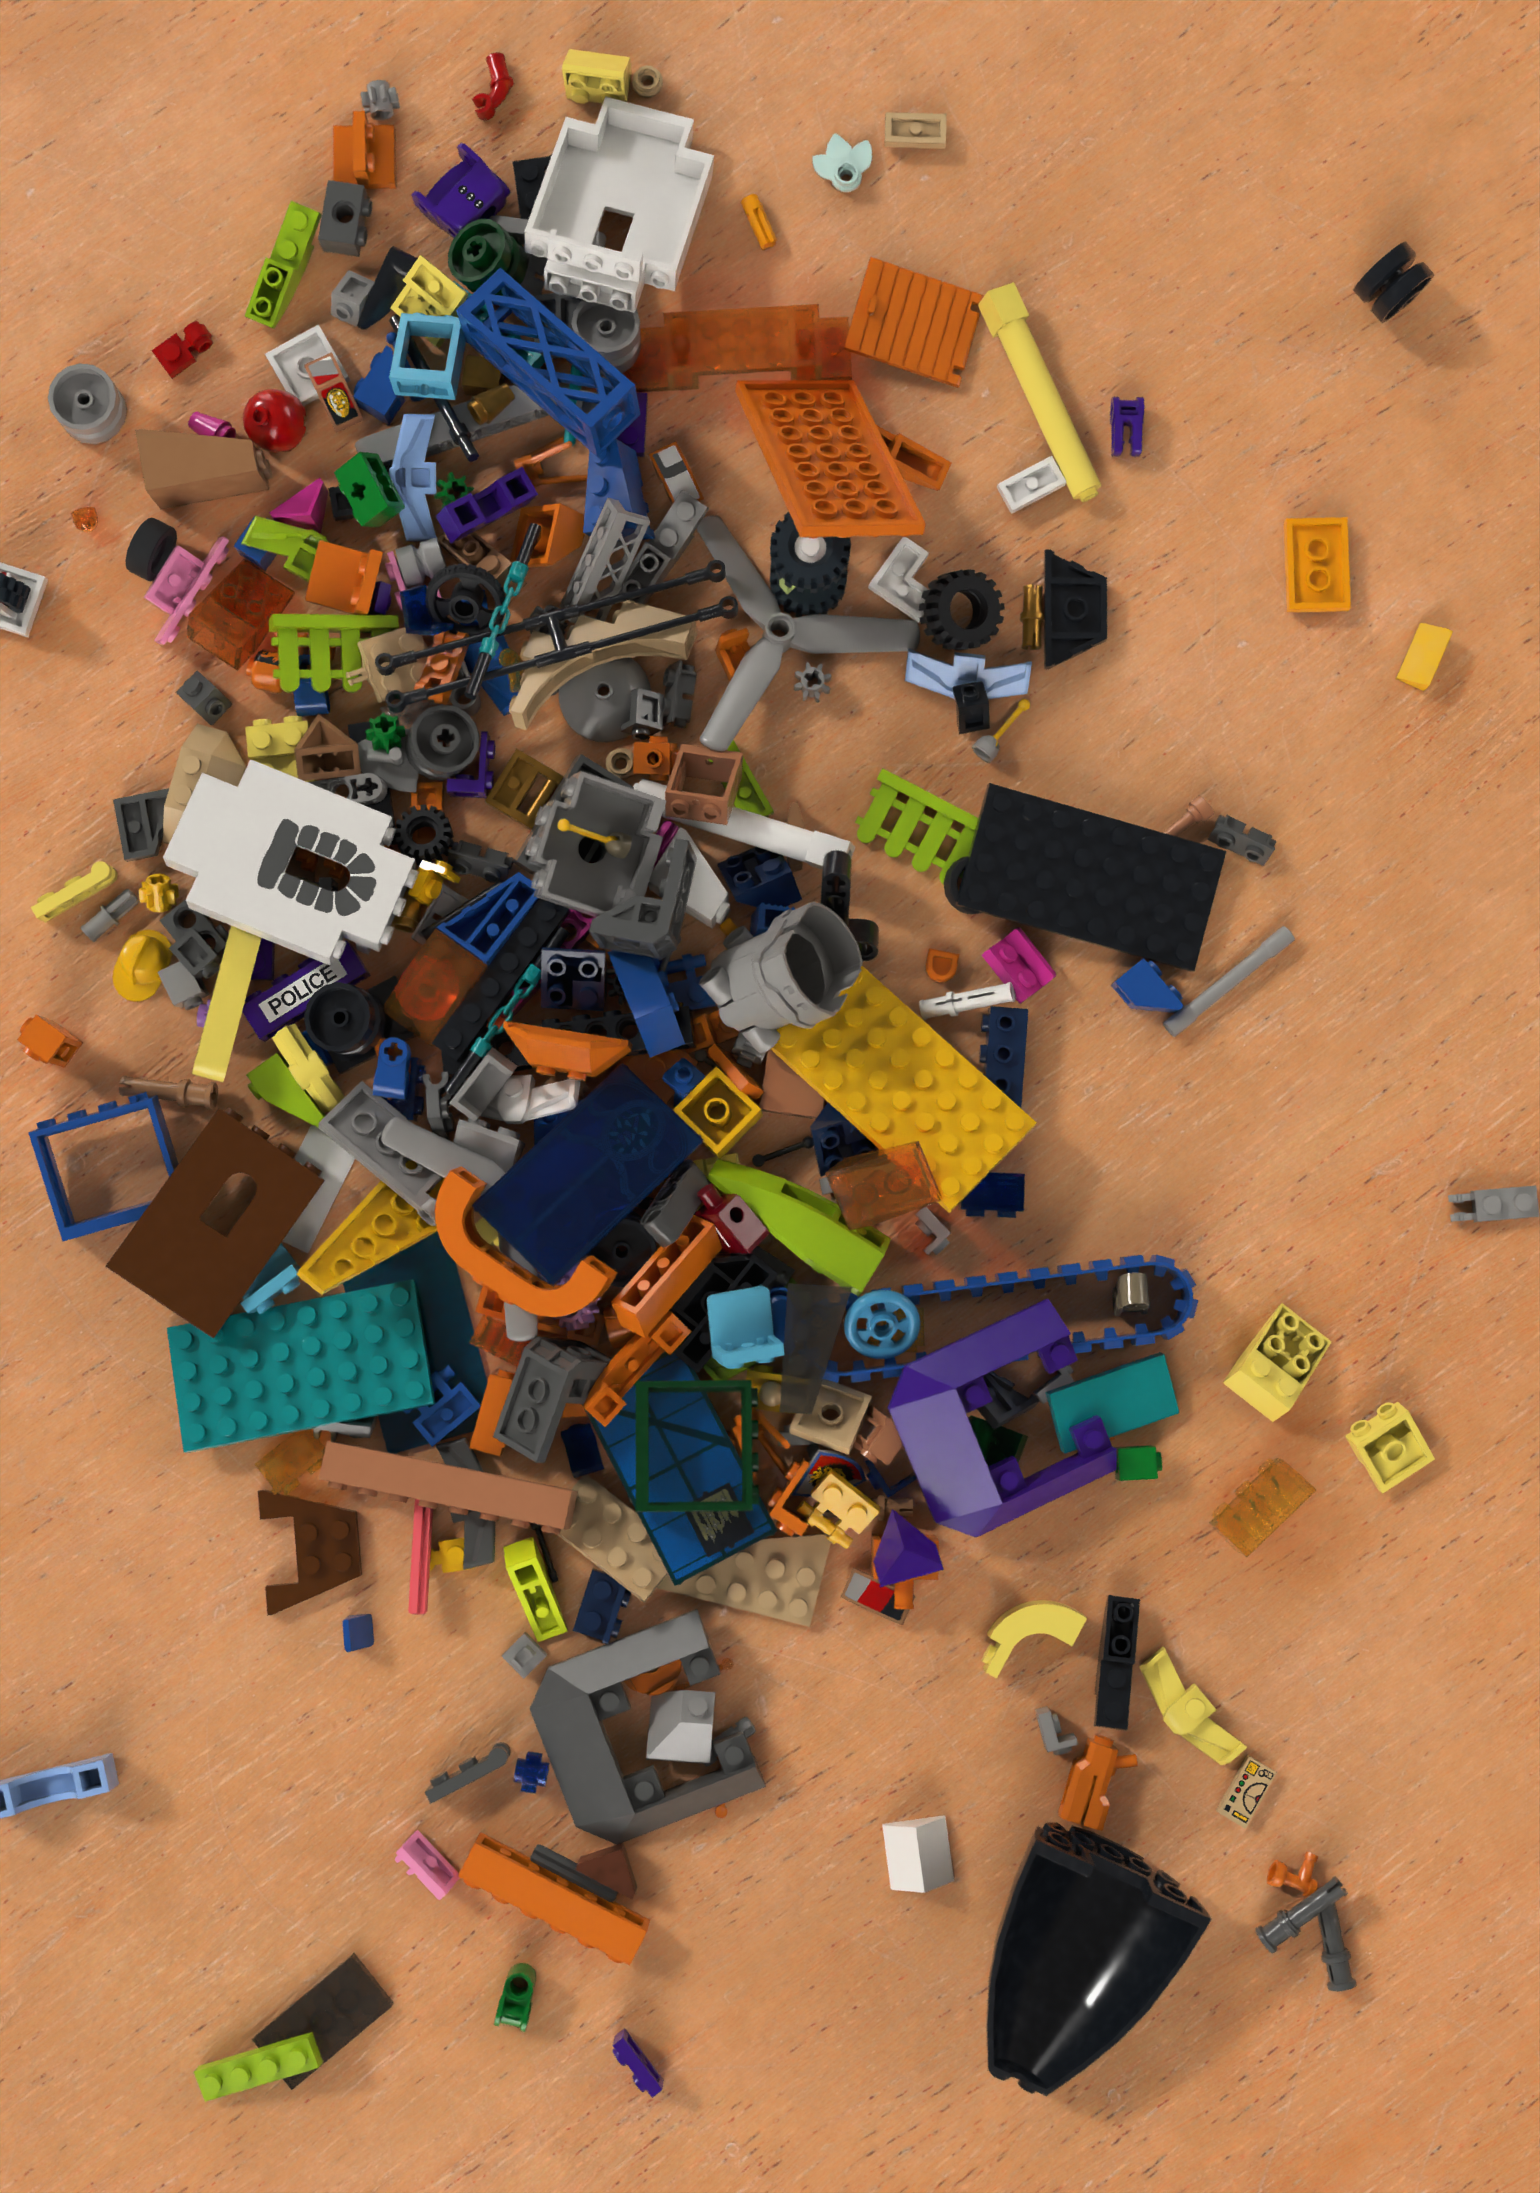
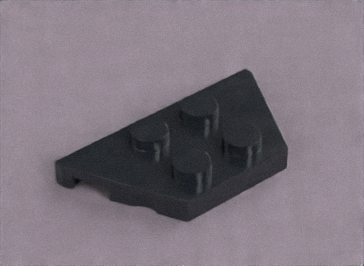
[1044,549,1107,669]

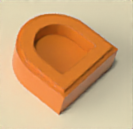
[925,948,960,983]

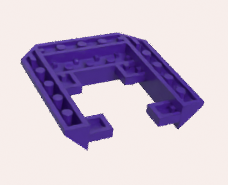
[888,1299,1117,1538]

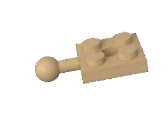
[759,1375,872,1455]

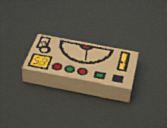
[1216,1755,1277,1829]

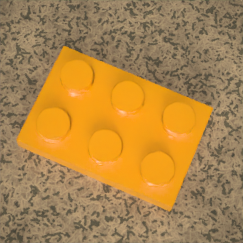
[1284,517,1351,612]

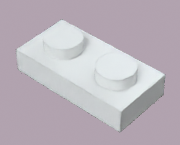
[997,456,1066,514]

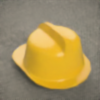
[112,929,173,1002]

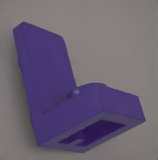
[447,731,495,798]

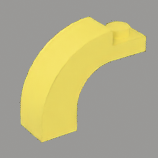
[982,1600,1087,1679]

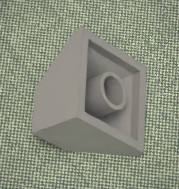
[646,1690,715,1764]

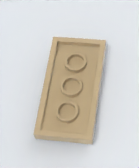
[557,1473,668,1603]

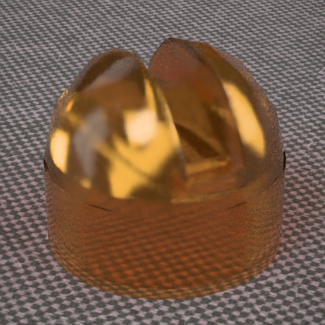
[71,507,98,532]

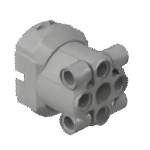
[699,902,863,1053]

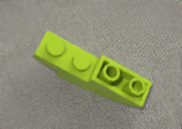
[245,201,322,329]

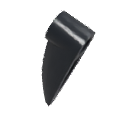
[357,246,418,330]

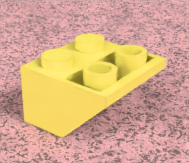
[562,49,632,104]

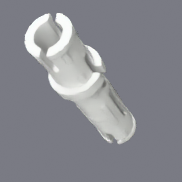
[919,982,1015,1020]

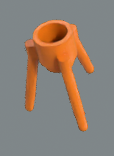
[514,436,587,487]
[732,1407,791,1481]

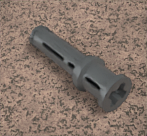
[1255,1877,1348,1953]
[1317,1888,1357,1991]

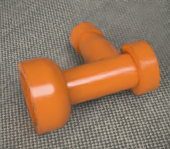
[1267,1851,1318,1897]

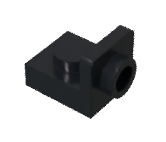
[953,681,990,734]

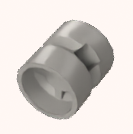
[395,537,447,588]

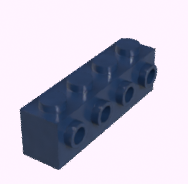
[979,1006,1028,1108]

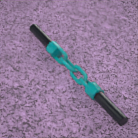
[464,523,542,700]
[444,927,570,1097]

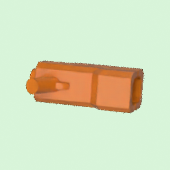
[1058,1734,1138,1831]

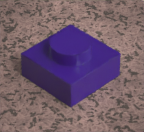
[367,581,392,615]

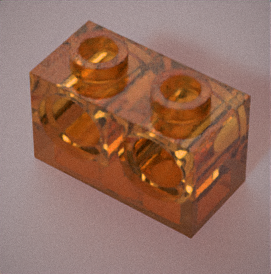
[469,1314,535,1367]

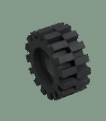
[395,805,454,866]

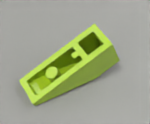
[246,1053,326,1127]

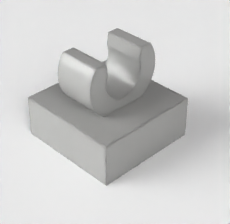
[502,1632,547,1679]

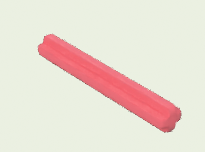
[408,1499,433,1615]

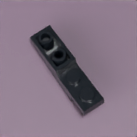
[1094,1595,1140,1730]

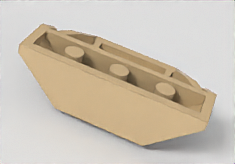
[163,724,247,844]

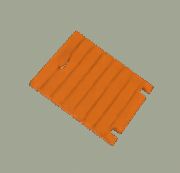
[843,257,984,388]

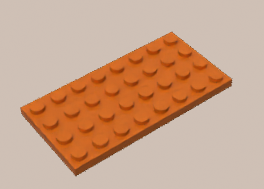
[735,380,926,538]

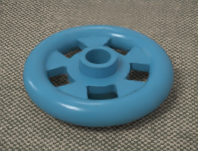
[844,1290,920,1359]

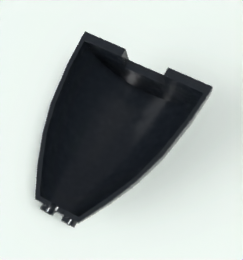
[986,1822,1211,2096]

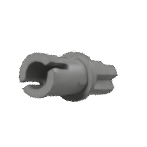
[80,889,139,942]

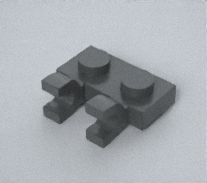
[423,1071,454,1140]

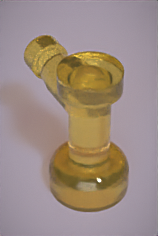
[499,648,525,692]

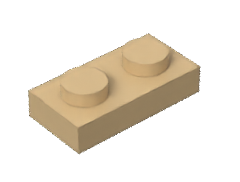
[885,112,947,149]

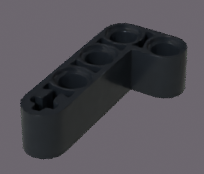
[821,850,879,961]

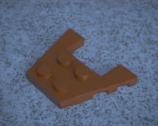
[258,1490,362,1615]

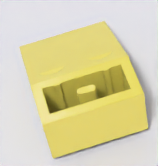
[1223,1303,1332,1422]

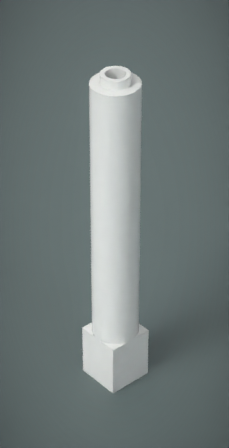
[633,778,855,869]

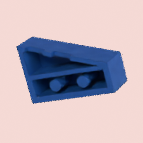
[583,439,655,541]
[436,872,539,970]
[608,950,685,1058]

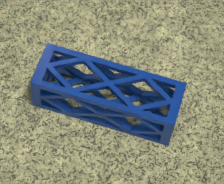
[456,268,641,457]

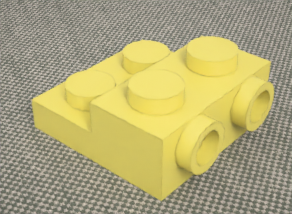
[245,716,317,782]
[1345,1402,1435,1494]

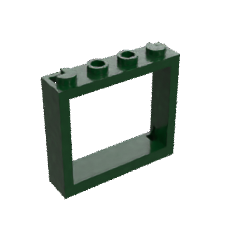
[636,1380,759,1513]

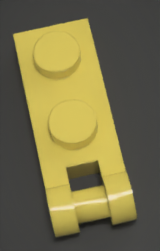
[31,861,117,923]

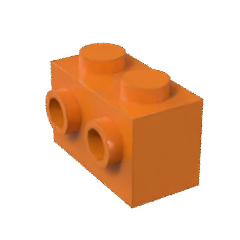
[17,1014,83,1068]

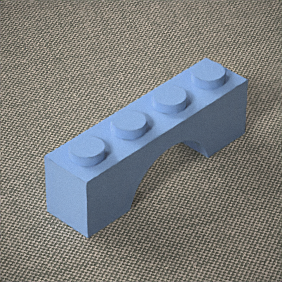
[0,1753,119,1818]

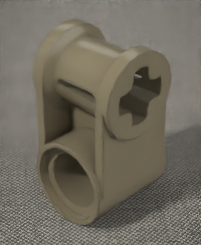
[1112,1273,1150,1316]

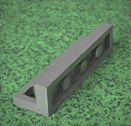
[560,498,651,623]

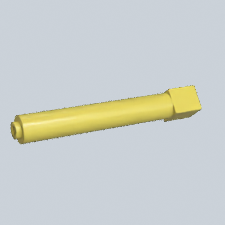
[978,282,1101,502]

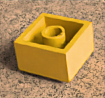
[672,1066,763,1159]

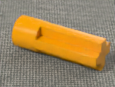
[740,194,778,250]

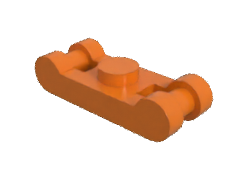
[414,628,469,705]

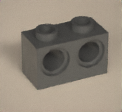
[159,899,229,957]

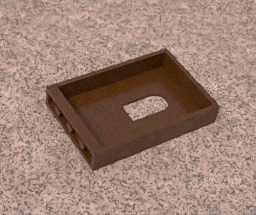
[105,1107,325,1339]

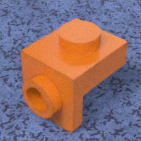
[715,628,751,682]

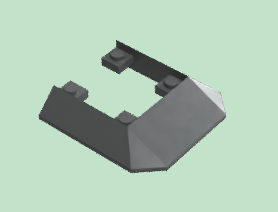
[530,1609,766,1845]

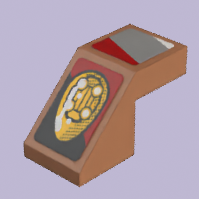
[304,352,364,433]

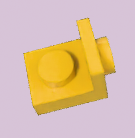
[408,860,461,906]

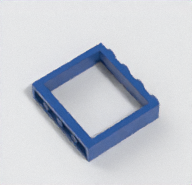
[29,1092,179,1241]

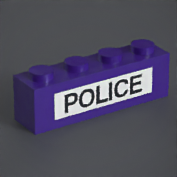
[242,940,371,1042]

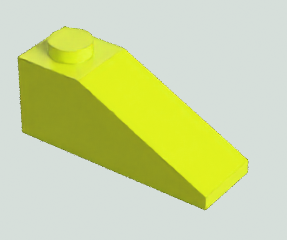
[503,1536,568,1642]

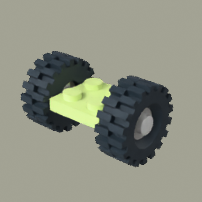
[770,512,851,618]

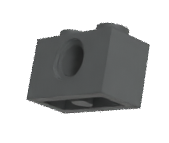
[318,180,372,257]

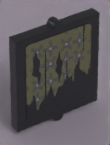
[685,1482,755,1557]

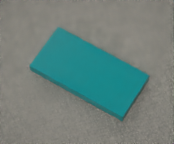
[1045,1352,1179,1454]

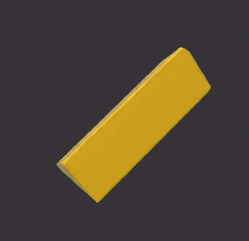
[1396,623,1453,691]

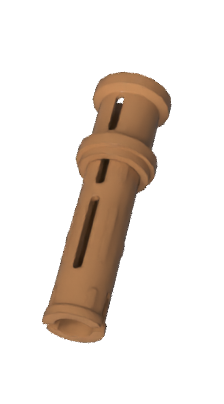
[119,1076,218,1110]

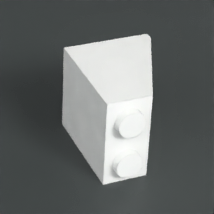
[648,827,731,929]

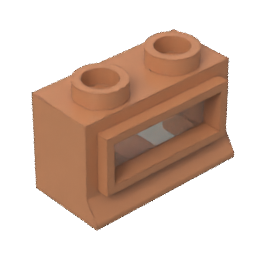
[853,1405,903,1465]

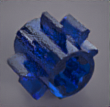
[514,1751,550,1794]

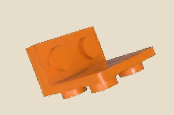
[305,540,383,615]

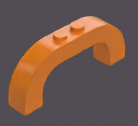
[435,1166,618,1317]

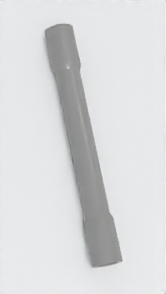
[1163,926,1295,1037]

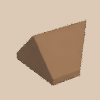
[294,714,361,781]

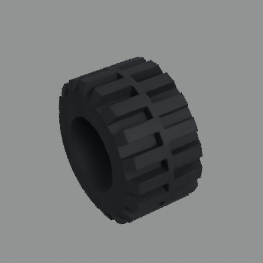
[919,569,1005,650]

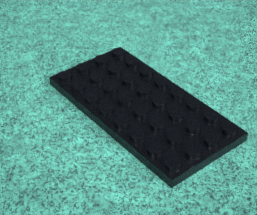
[955,783,1226,972]

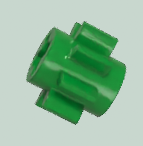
[434,472,474,509]
[365,713,406,754]

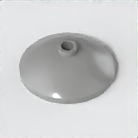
[559,657,651,742]

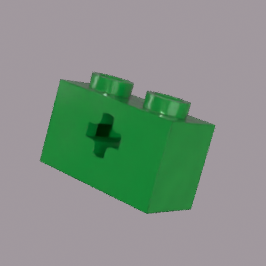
[334,452,405,528]

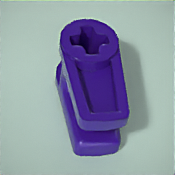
[1110,397,1144,457]

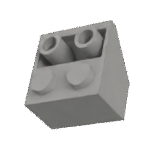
[454,1118,525,1174]

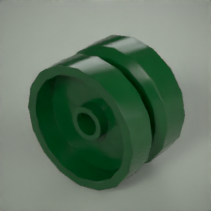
[448,219,528,296]

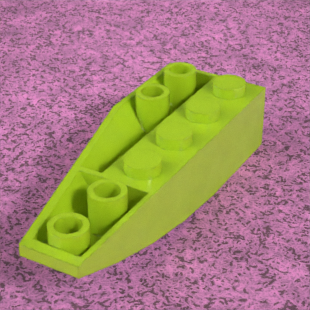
[707,1159,891,1297]

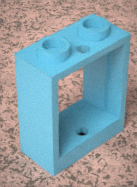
[389,313,466,400]

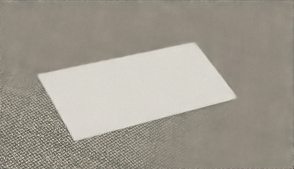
[283,1125,355,1253]

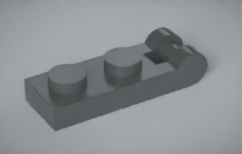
[425,1742,511,1804]

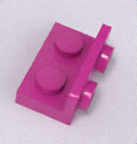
[982,927,1056,1004]

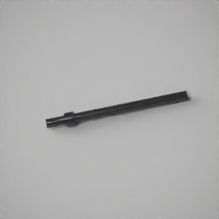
[389,314,479,462]

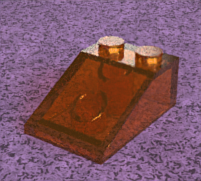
[383,929,487,1047]
[825,1141,943,1230]

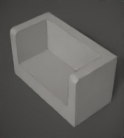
[450,1047,518,1122]

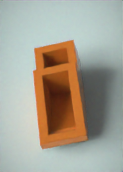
[876,425,952,491]

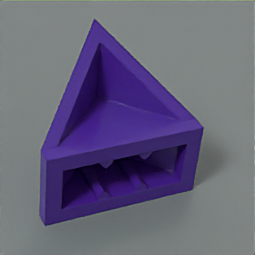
[873,1509,944,1587]

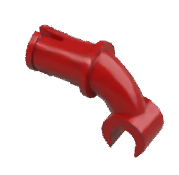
[472,52,514,121]

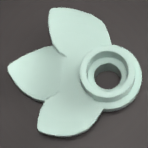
[812,134,872,192]

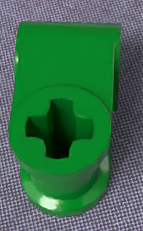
[494,1963,536,2032]

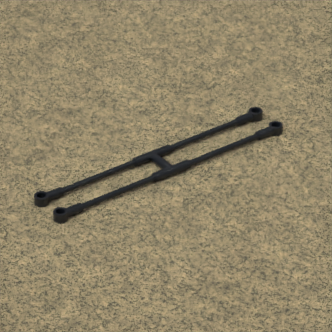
[375,560,738,713]

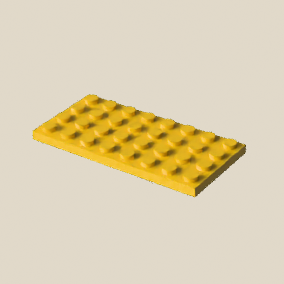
[771,966,1037,1213]

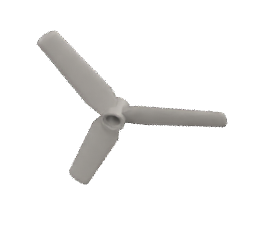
[696,516,920,752]
[381,1110,639,1342]

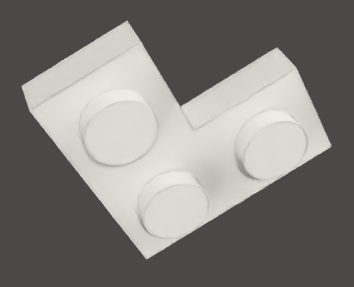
[868,537,929,623]

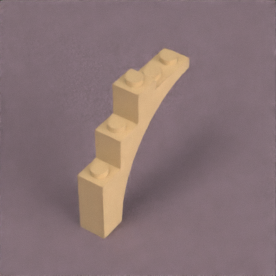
[509,600,697,730]

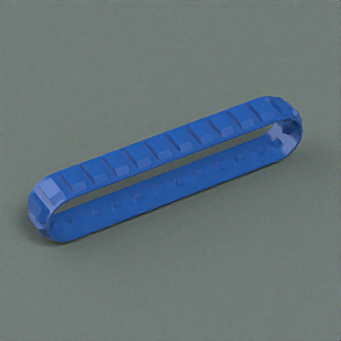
[796,1255,1198,1383]

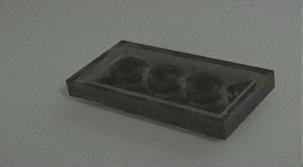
[252,1953,394,2090]

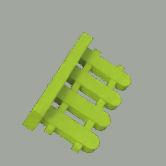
[269,614,399,693]
[855,768,978,885]

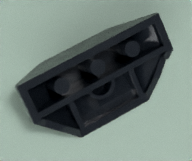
[669,1254,778,1373]

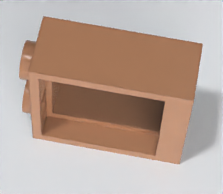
[665,744,743,825]

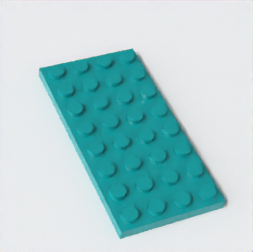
[167,1279,435,1453]

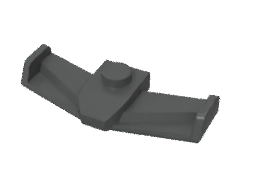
[436,1437,495,1570]

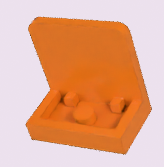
[767,1457,810,1537]

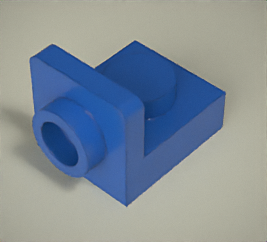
[662,1058,706,1107]

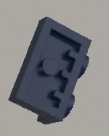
[573,1568,631,1645]

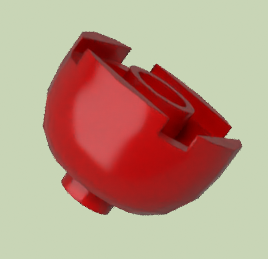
[242,389,306,452]

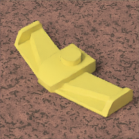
[1139,1646,1247,1765]

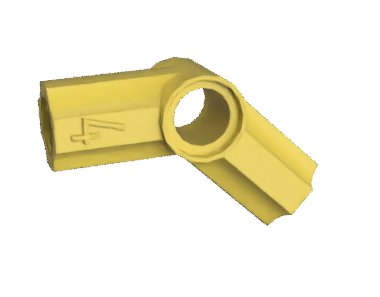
[272,1023,344,1113]

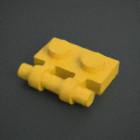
[796,1468,880,1549]

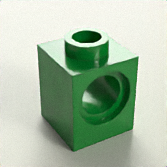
[1114,1445,1162,1481]

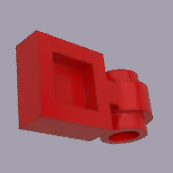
[151,321,213,379]

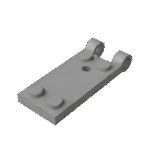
[318,1081,443,1226]

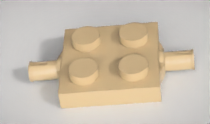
[346,623,448,703]

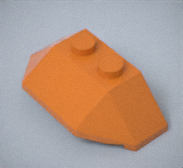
[503,1021,633,1081]

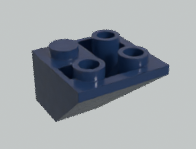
[717,847,802,908]
[541,947,607,1011]
[810,1102,880,1176]

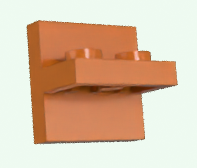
[333,111,396,189]

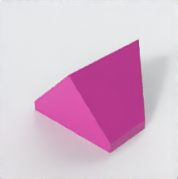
[269,478,329,534]

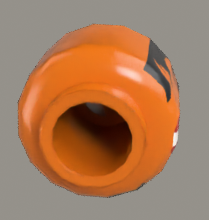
[246,649,283,694]

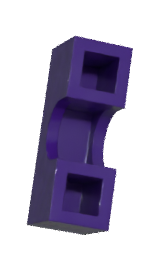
[435,467,538,544]

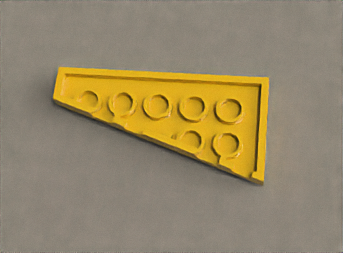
[296,1160,492,1295]

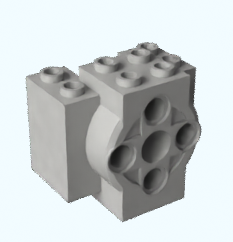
[525,771,667,917]

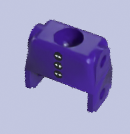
[412,143,510,239]

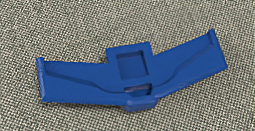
[460,590,520,716]

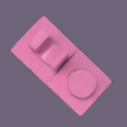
[395,1830,460,1900]

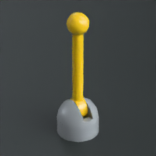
[972,699,1030,763]

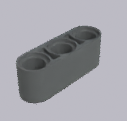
[641,1159,711,1247]

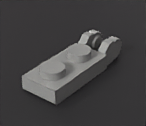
[1448,1185,1539,1222]

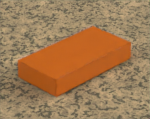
[707,1043,764,1099]

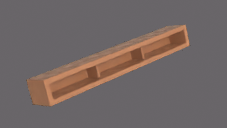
[319,1441,578,1534]

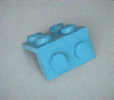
[240,1243,301,1314]
[707,1286,785,1369]

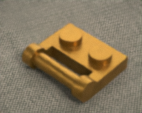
[485,748,563,830]

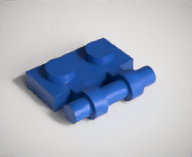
[656,953,716,1011]
[404,1364,481,1447]

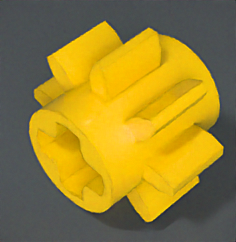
[138,874,179,913]

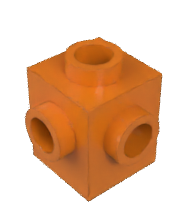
[633,736,679,781]

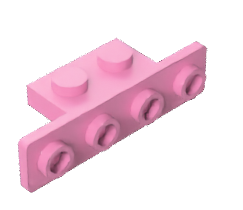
[143,536,229,645]

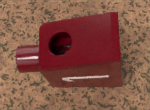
[695,1183,770,1254]

